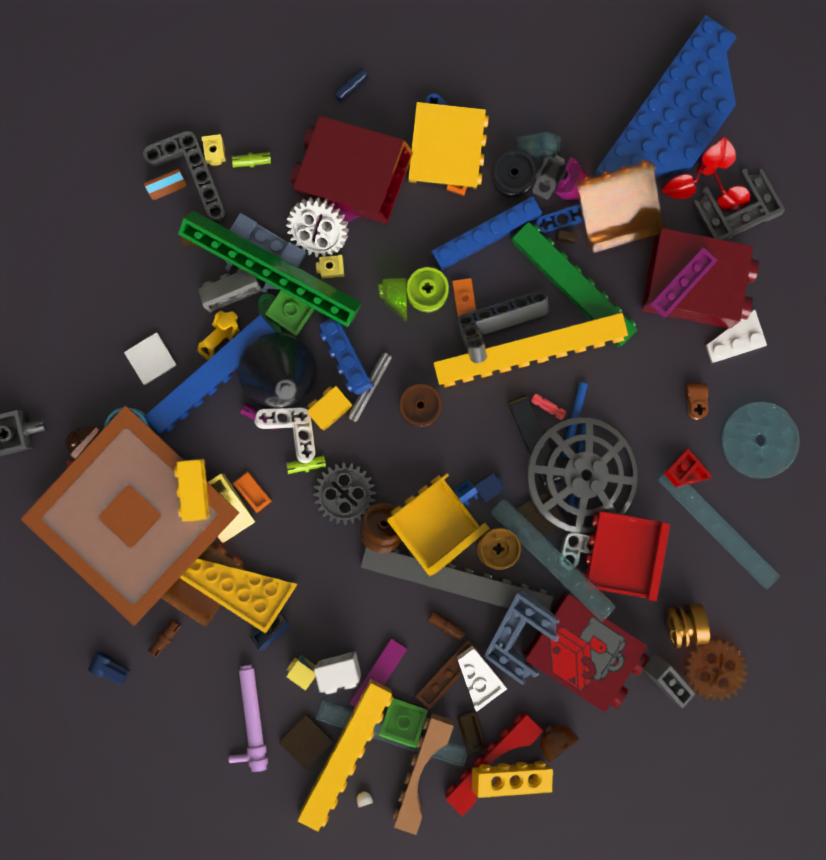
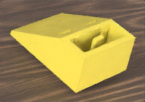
[208,474,255,543]

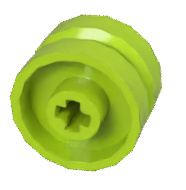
[407,267,449,313]

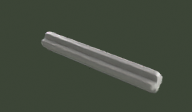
[348,353,392,422]

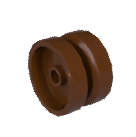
[399,384,442,427]
[360,503,401,553]

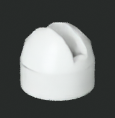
[357,792,373,808]

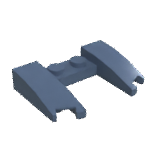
[218,213,307,293]
[484,590,559,685]

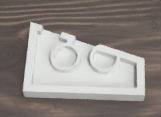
[705,310,767,363]
[457,646,507,712]

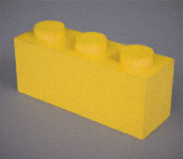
[174,459,210,521]

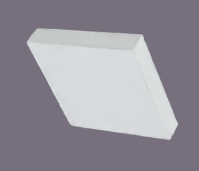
[124,332,177,385]

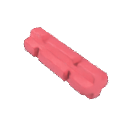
[531,394,567,420]

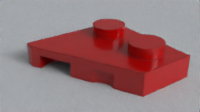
[664,448,712,488]

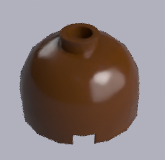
[540,725,579,762]

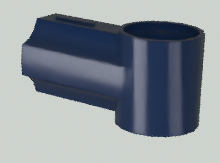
[88,651,130,685]

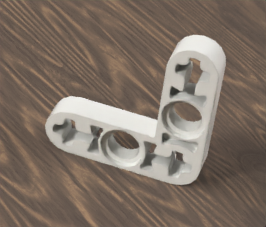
[254,408,315,463]

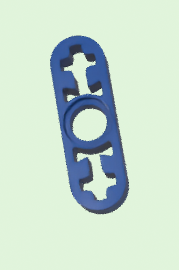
[536,204,590,234]

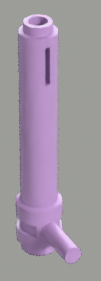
[229,664,268,772]

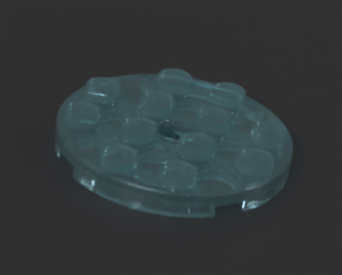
[721,402,800,479]

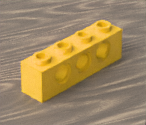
[472,761,553,798]

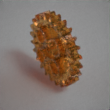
[684,638,748,702]

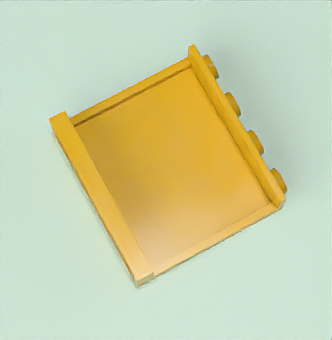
[409,102,489,189]
[387,473,490,577]

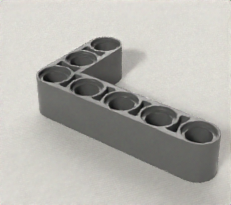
[143,131,226,223]
[457,291,550,363]

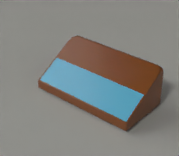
[144,169,187,200]

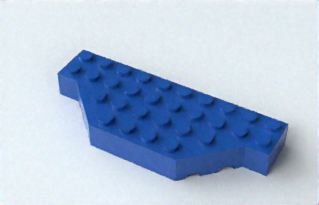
[594,15,737,196]

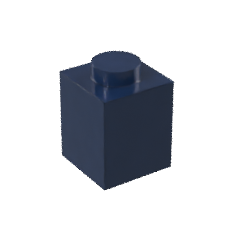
[474,473,505,502]

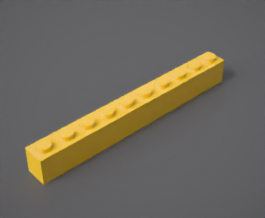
[434,313,628,387]

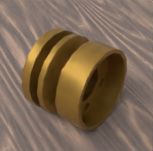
[477,528,521,569]
[666,603,710,648]

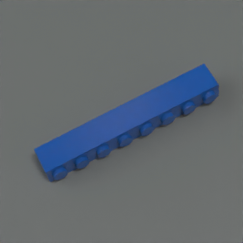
[144,315,278,434]

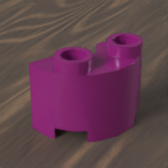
[555,157,589,200]

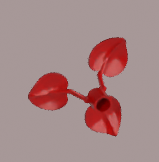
[661,136,750,211]

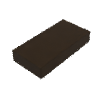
[457,710,487,754]

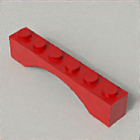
[445,712,544,816]

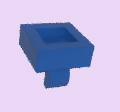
[453,479,478,506]

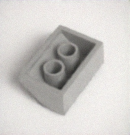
[198,268,262,312]

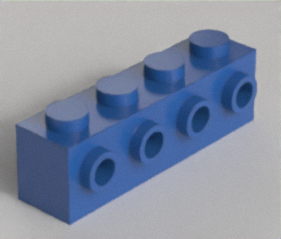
[319,318,374,395]

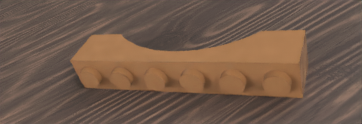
[392,713,454,835]

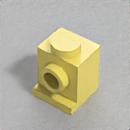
[202,134,226,166]
[316,255,345,279]

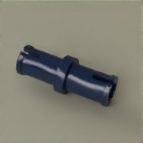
[333,68,369,102]

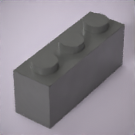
[642,654,695,708]

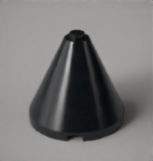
[238,333,316,409]

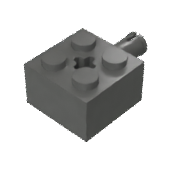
[0,410,47,456]

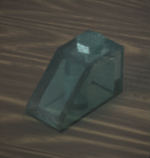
[516,132,561,158]

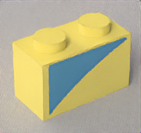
[286,655,316,690]

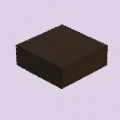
[556,230,578,244]

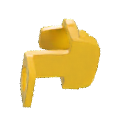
[197,311,240,360]

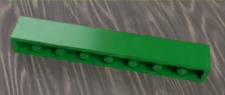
[511,222,637,348]

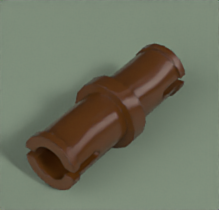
[427,611,466,642]
[148,619,182,658]

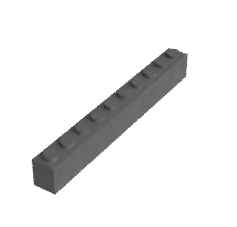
[361,547,553,611]

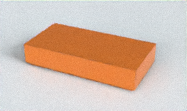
[233,471,272,513]

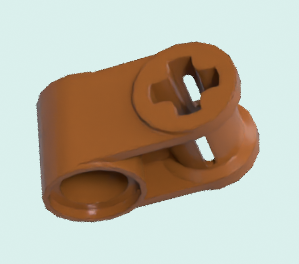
[685,382,709,420]

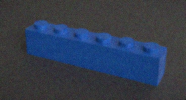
[431,196,542,271]

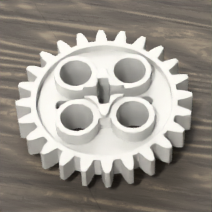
[286,197,349,257]

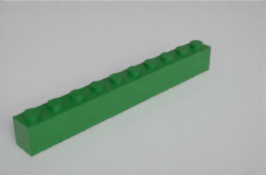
[178,211,362,327]

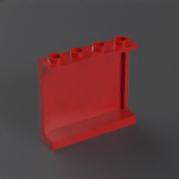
[582,510,670,601]

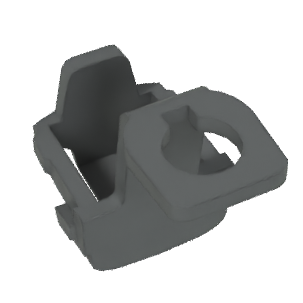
[532,155,567,199]

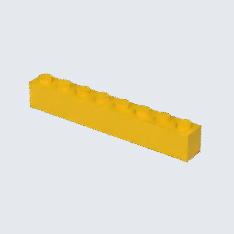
[297,679,393,831]

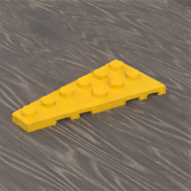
[180,559,298,633]

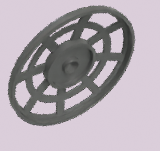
[526,417,638,533]

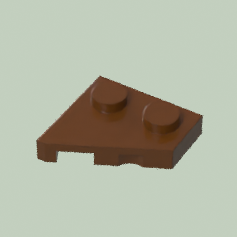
[65,426,101,459]

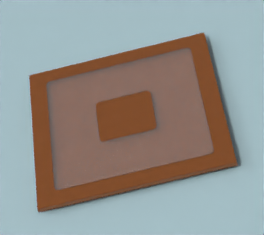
[21,406,240,626]

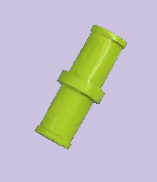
[232,152,271,168]
[286,455,326,474]

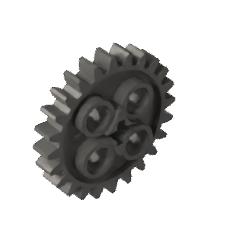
[313,463,376,525]

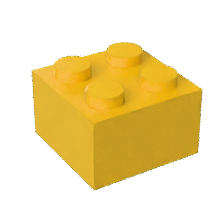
[306,386,353,431]

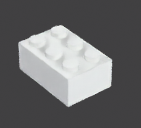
[314,651,361,694]

